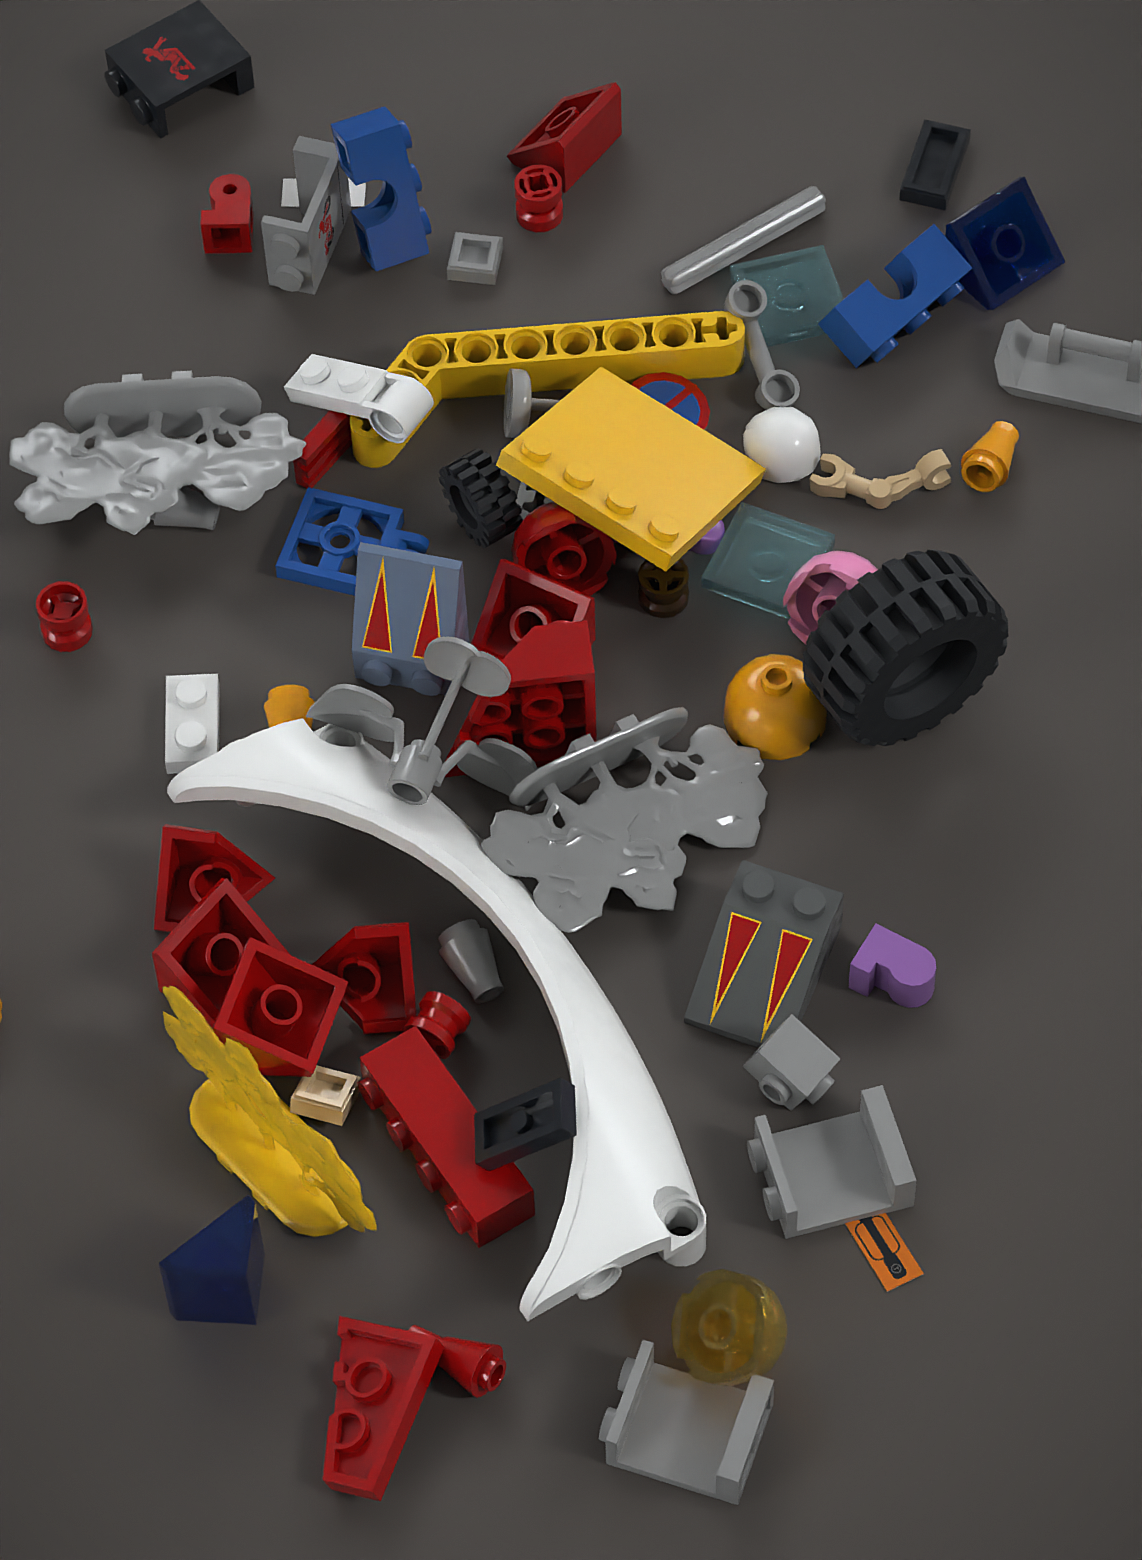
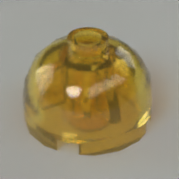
[671,1269,788,1387]

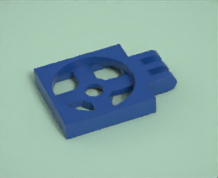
[275,487,430,596]

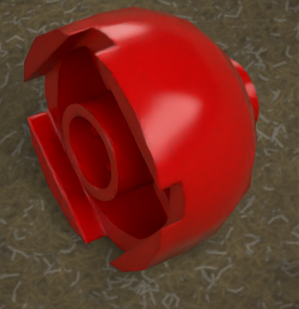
[511,501,617,596]

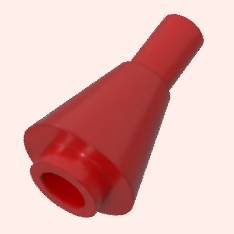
[408,1325,506,1398]

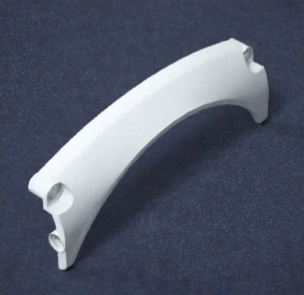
[167,718,706,1321]

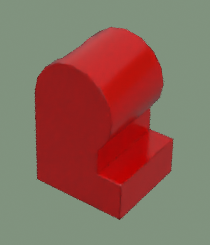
[200,174,254,254]

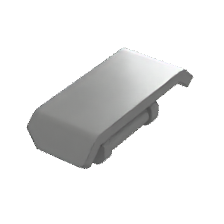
[994,319,1142,424]

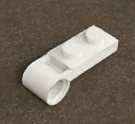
[284,354,434,443]

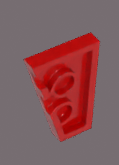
[323,1316,444,1501]

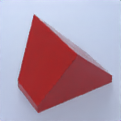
[154,824,275,932]
[311,922,417,1034]

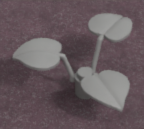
[306,637,538,811]

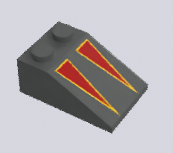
[684,860,844,1048]

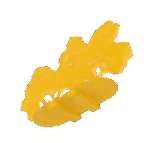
[163,986,377,1237]

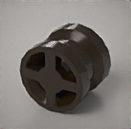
[638,559,689,618]

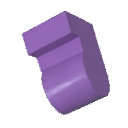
[849,923,936,1008]

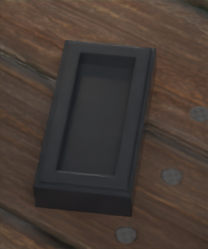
[899,119,971,211]

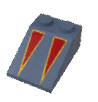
[352,542,470,696]

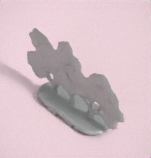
[9,370,306,535]
[481,707,768,933]

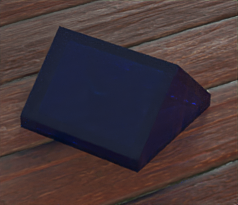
[945,176,1066,311]
[159,1195,265,1325]

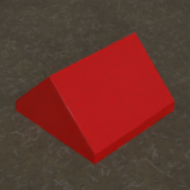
[506,82,622,193]
[471,559,596,661]
[152,878,290,1027]
[212,937,349,1077]

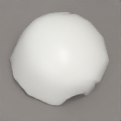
[743,407,821,483]

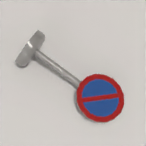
[504,369,710,438]

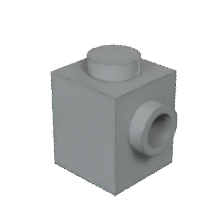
[742,1014,840,1111]

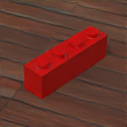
[357,1026,535,1248]

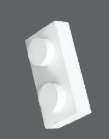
[165,674,219,774]

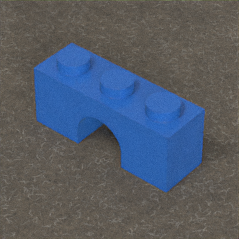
[331,106,432,271]
[818,224,972,368]

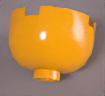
[724,654,827,760]

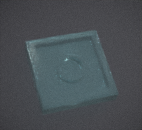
[730,245,844,347]
[701,502,835,619]

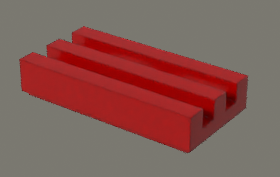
[293,410,352,489]

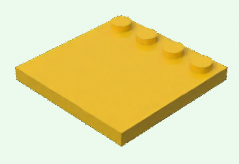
[496,367,766,571]

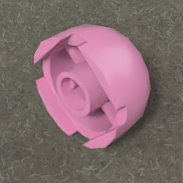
[783,551,878,644]

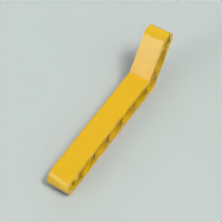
[350,311,745,468]

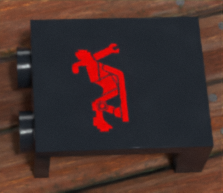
[104,0,255,139]

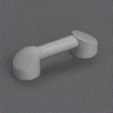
[724,280,800,410]

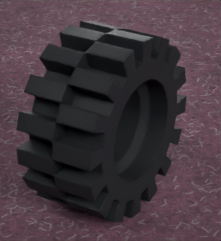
[439,448,523,548]

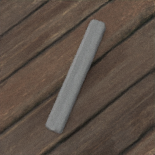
[661,186,826,295]

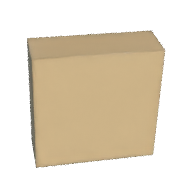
[290,1065,361,1126]

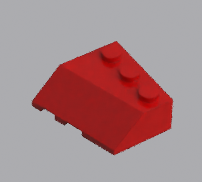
[444,620,597,777]

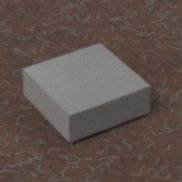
[447,232,503,285]

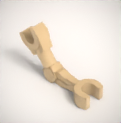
[809,449,951,509]

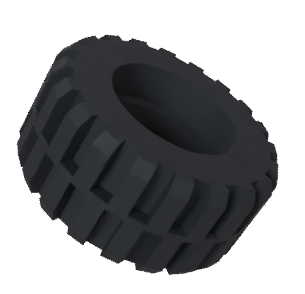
[802,549,1009,746]

